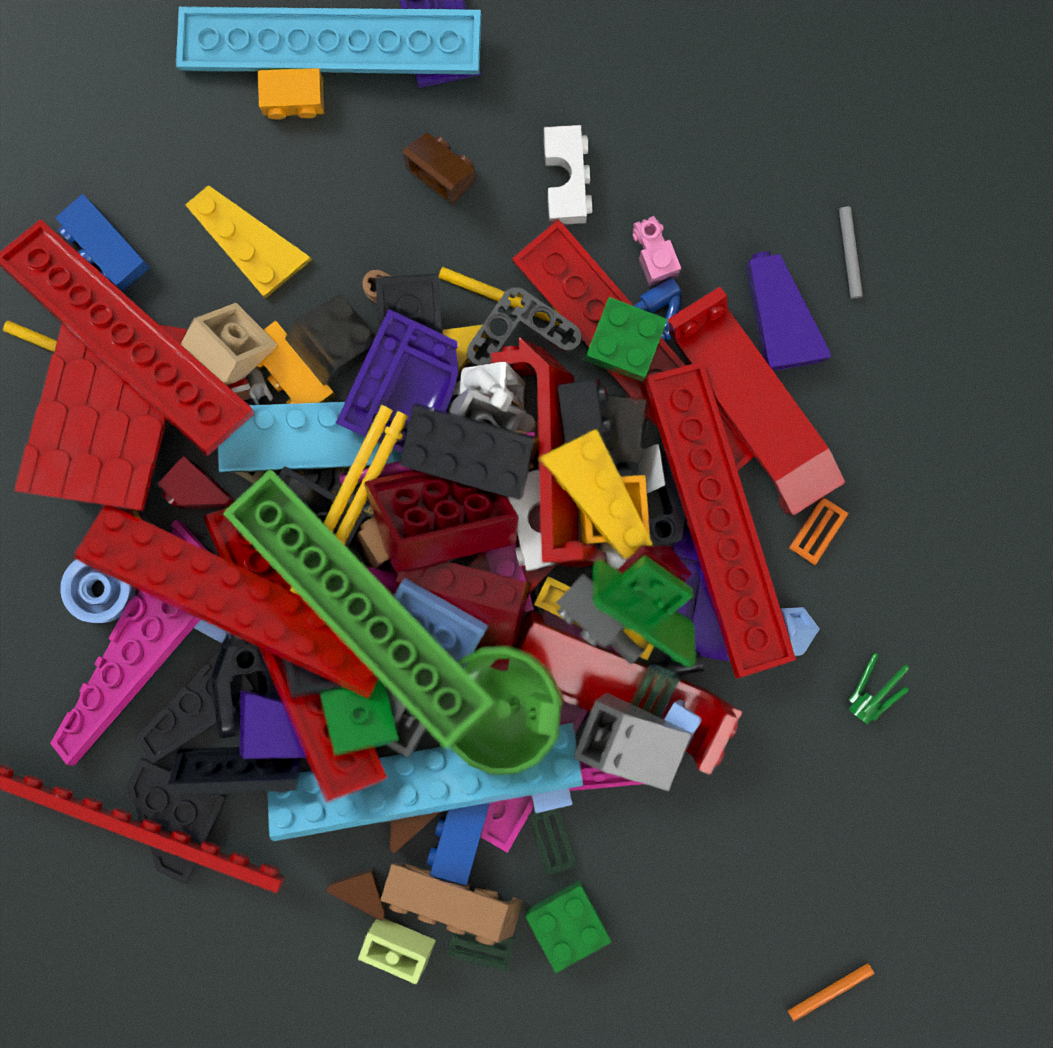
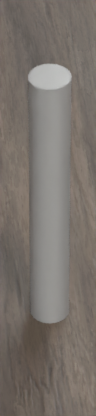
[839,206,863,299]

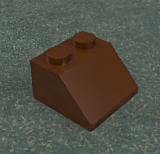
[402,132,476,206]

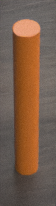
[787,963,875,1022]

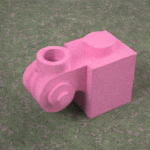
[633,216,681,287]

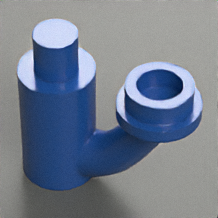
[634,277,682,341]

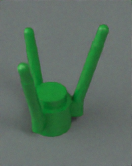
[848,653,909,725]

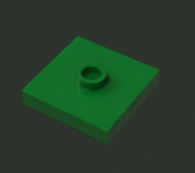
[320,679,398,756]

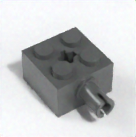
[556,574,644,665]

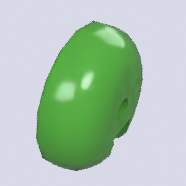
[451,646,563,775]

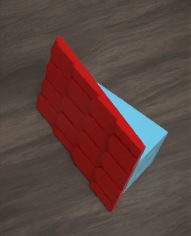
[14,324,188,510]

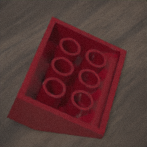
[365,470,519,573]
[394,561,532,671]

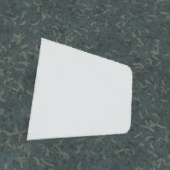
[637,444,665,493]

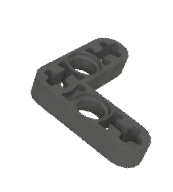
[467,287,581,366]

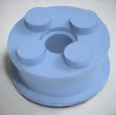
[60,560,136,623]

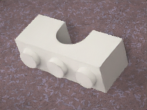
[544,125,592,226]
[508,470,557,572]

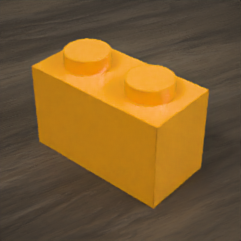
[258,68,324,120]

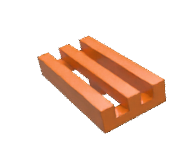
[788,497,849,565]

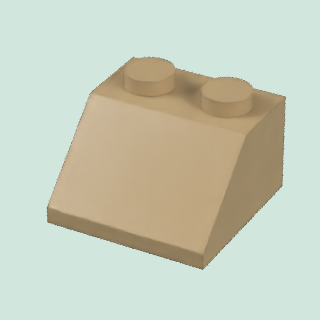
[181,303,278,385]

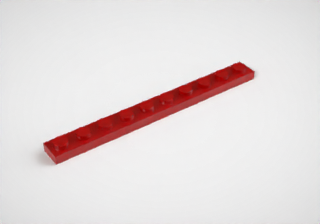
[0,764,286,893]

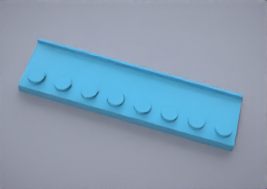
[218,400,451,473]

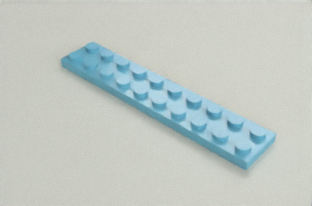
[176,7,482,74]
[267,723,583,841]

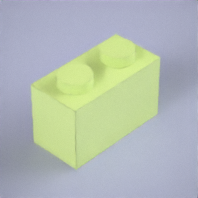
[358,918,436,984]

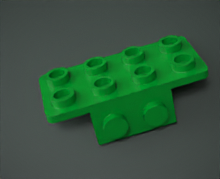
[592,555,696,667]

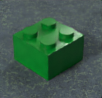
[585,297,667,382]
[525,880,611,973]

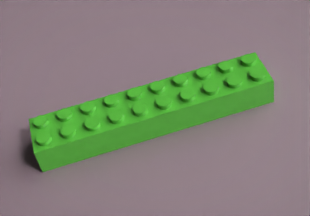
[223,469,497,750]

